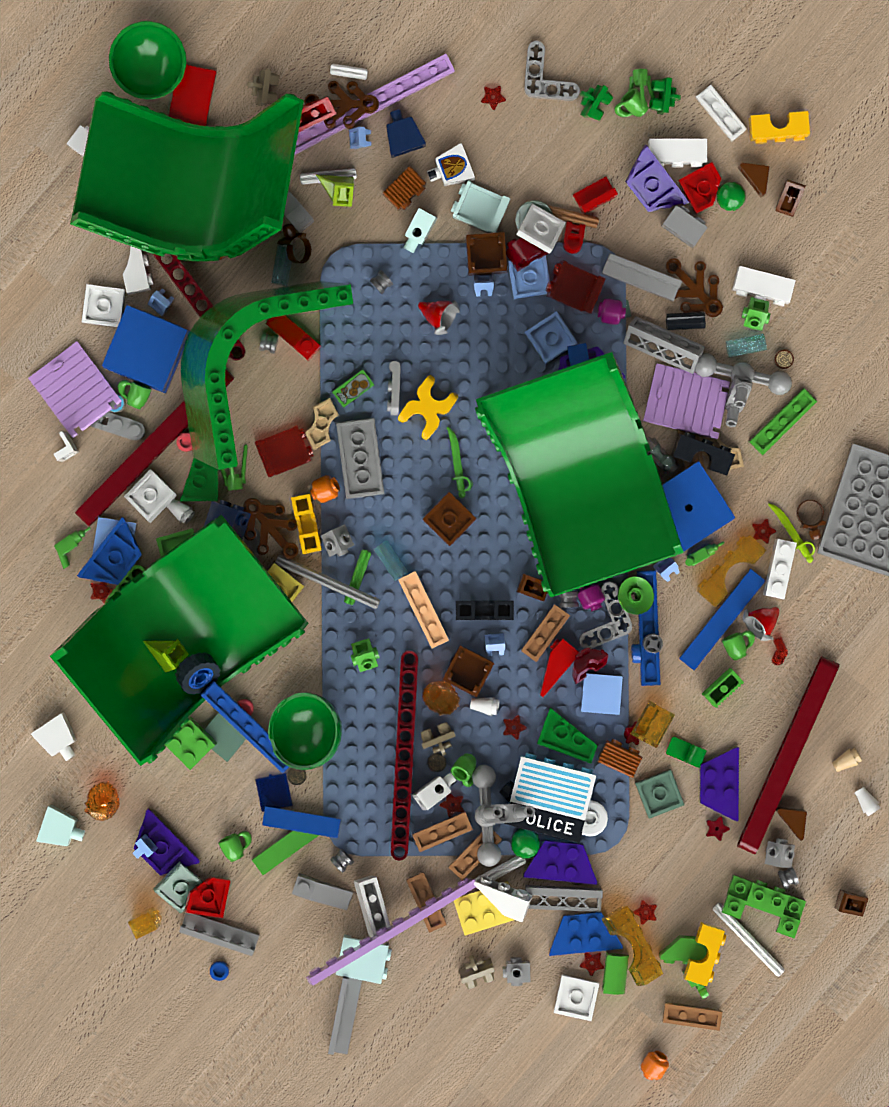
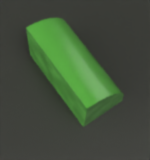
[602,952,629,995]

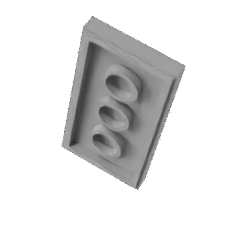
[336,418,384,499]

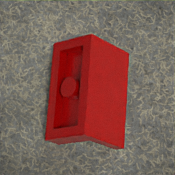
[573,177,618,214]

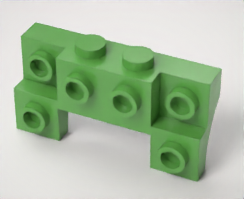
[721,874,806,939]

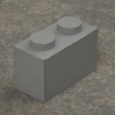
[662,205,708,248]

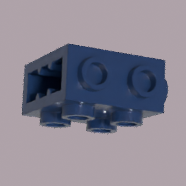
[204,500,251,540]

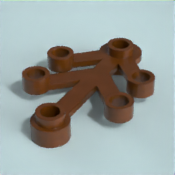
[304,81,379,129]
[665,258,723,317]
[243,498,299,559]

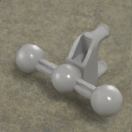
[695,353,792,427]
[472,765,535,867]

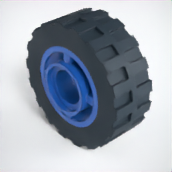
[175,652,220,695]

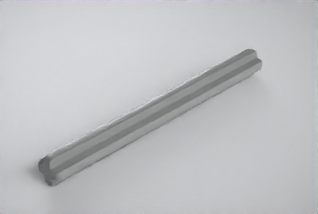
[276,555,380,609]

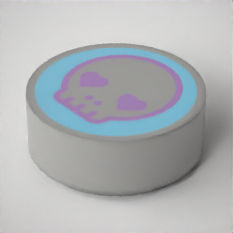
[109,394,125,413]

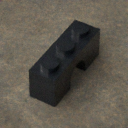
[671,432,735,476]
[455,600,514,620]

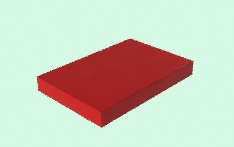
[168,65,217,126]

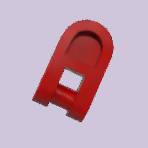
[563,221,586,254]

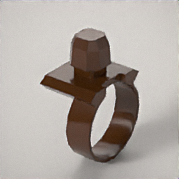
[277,224,312,264]
[796,500,827,540]

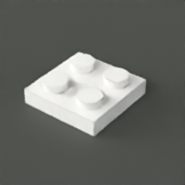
[516,203,566,254]
[82,284,125,327]
[124,469,177,523]
[554,974,599,1021]

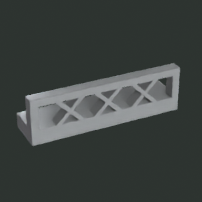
[602,253,682,301]
[623,316,705,374]
[525,885,603,912]
[179,913,260,956]
[328,977,362,1055]

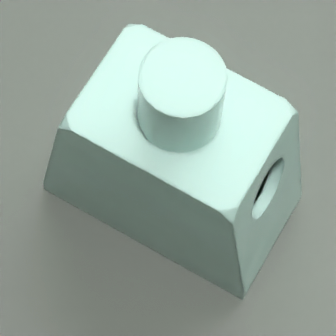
[403,208,438,253]
[36,805,85,846]

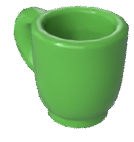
[614,88,649,117]
[118,380,152,409]
[722,630,755,660]
[451,753,477,787]
[218,831,252,862]

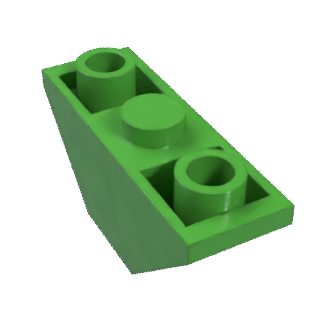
[659,935,707,965]

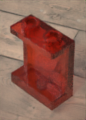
[545,260,606,315]
[255,425,314,478]

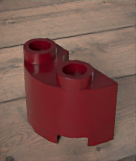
[506,238,549,272]
[572,647,608,684]

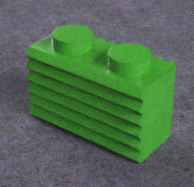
[702,668,744,708]

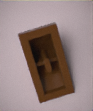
[738,163,770,198]
[775,179,806,217]
[516,574,548,602]
[776,807,807,841]
[834,889,869,917]

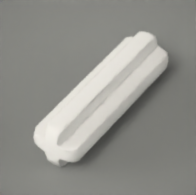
[330,64,368,80]

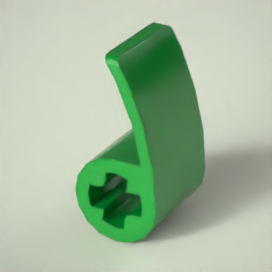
[666,737,707,768]

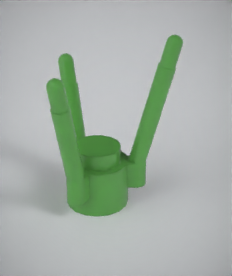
[628,69,655,109]
[220,445,248,491]

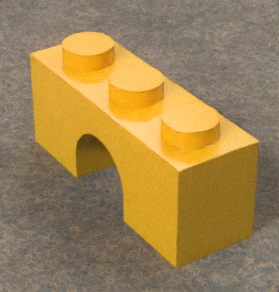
[749,111,810,144]
[291,494,322,554]
[683,922,727,986]

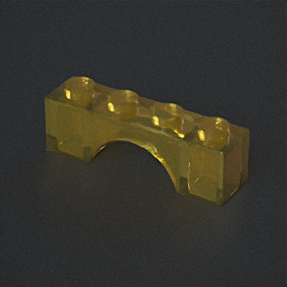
[697,535,767,607]
[601,906,664,986]

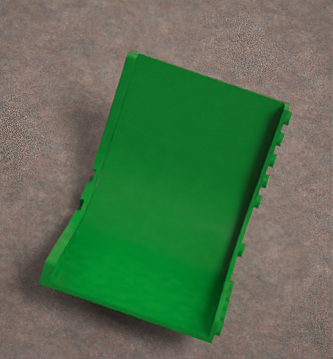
[70,91,304,261]
[180,281,353,470]
[475,352,684,597]
[50,515,309,766]

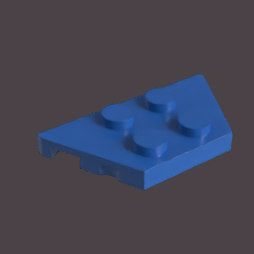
[77,517,142,585]
[549,912,623,956]

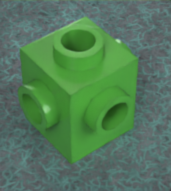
[741,297,771,331]
[351,638,380,672]

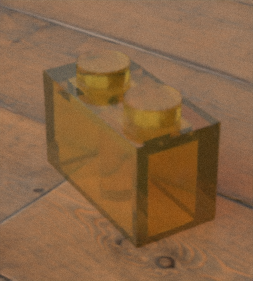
[631,701,675,748]
[128,907,162,940]

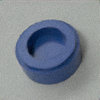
[631,644,641,663]
[210,961,229,981]

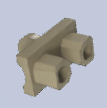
[247,69,280,106]
[421,722,456,756]
[458,955,495,989]

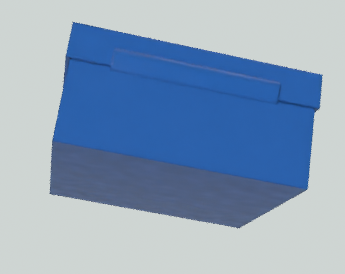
[102,305,190,394]
[663,461,735,551]

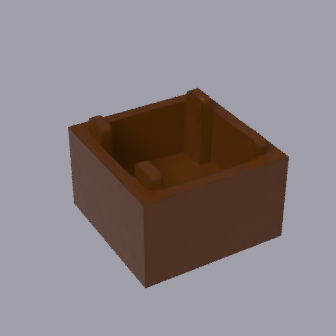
[466,232,507,276]
[422,492,477,546]
[442,645,494,698]

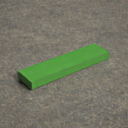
[749,388,817,455]
[252,831,319,875]

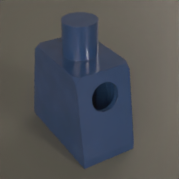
[386,109,426,158]

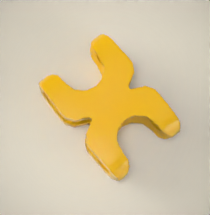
[398,375,459,440]

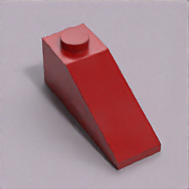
[299,96,337,132]
[265,315,321,362]
[540,638,579,697]

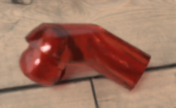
[771,637,788,666]

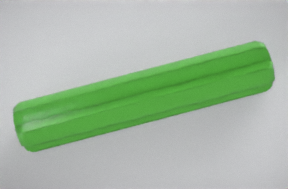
[344,549,371,605]

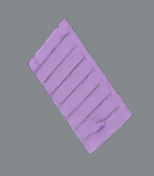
[28,341,122,438]
[643,363,730,439]

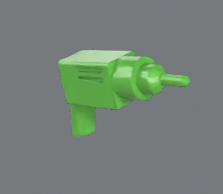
[54,527,91,569]
[685,541,724,566]

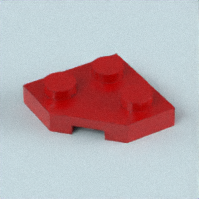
[678,162,721,214]
[185,876,230,918]

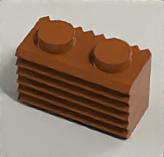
[383,166,426,211]
[597,738,643,778]

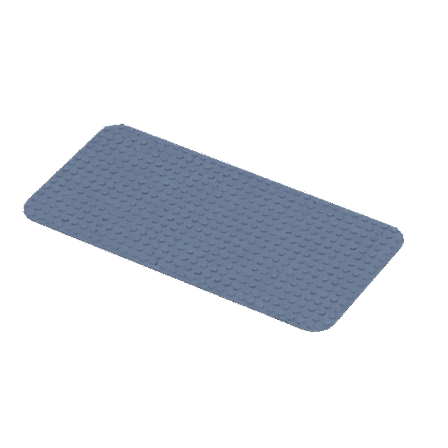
[320,242,630,856]

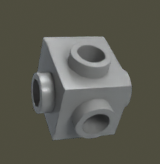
[320,524,354,557]
[765,838,795,868]
[503,957,531,986]

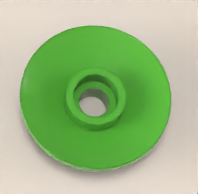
[618,576,654,615]

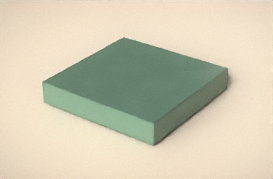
[205,712,246,762]
[635,769,684,819]
[153,862,203,913]

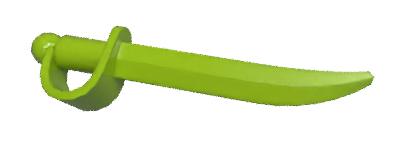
[768,503,816,563]

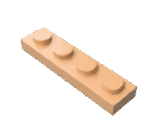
[398,571,449,648]

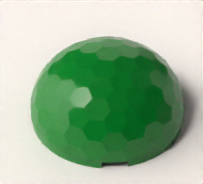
[109,21,186,100]
[268,692,342,770]

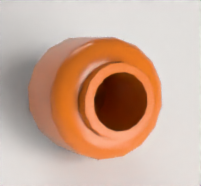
[310,475,340,503]
[641,1050,669,1080]

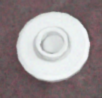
[582,800,608,836]

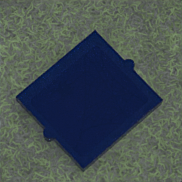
[255,773,293,812]

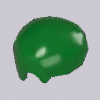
[717,182,746,211]
[511,828,540,859]

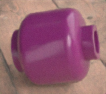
[597,298,626,325]
[577,583,605,611]

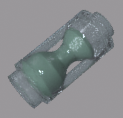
[647,437,680,476]

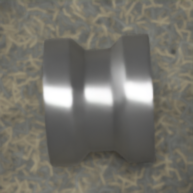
[369,270,393,294]
[259,332,279,354]
[559,591,579,608]
[643,634,663,653]
[330,849,354,873]
[778,866,799,889]

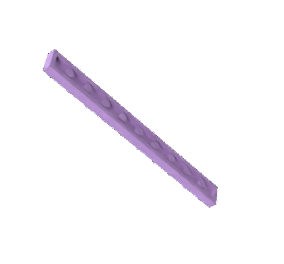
[295,54,455,155]
[306,877,476,985]

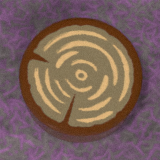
[774,350,794,369]

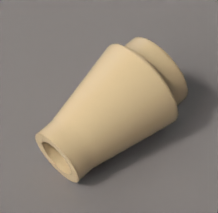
[832,747,862,772]

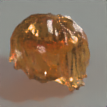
[422,681,460,716]
[84,782,120,821]

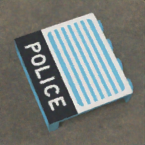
[504,753,596,843]

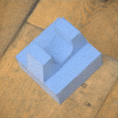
[349,127,371,149]
[474,274,494,296]
[148,289,174,316]
[653,557,680,582]
[484,633,505,656]
[133,834,158,859]

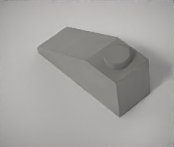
[284,190,314,233]
[292,873,353,910]

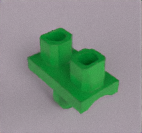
[649,77,681,115]
[579,85,613,120]

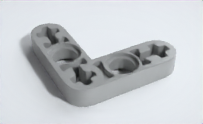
[524,41,580,101]
[579,582,632,649]

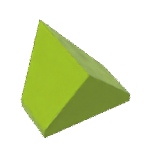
[316,174,354,207]
[143,639,189,672]

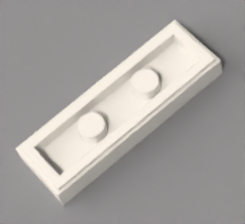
[696,85,747,142]

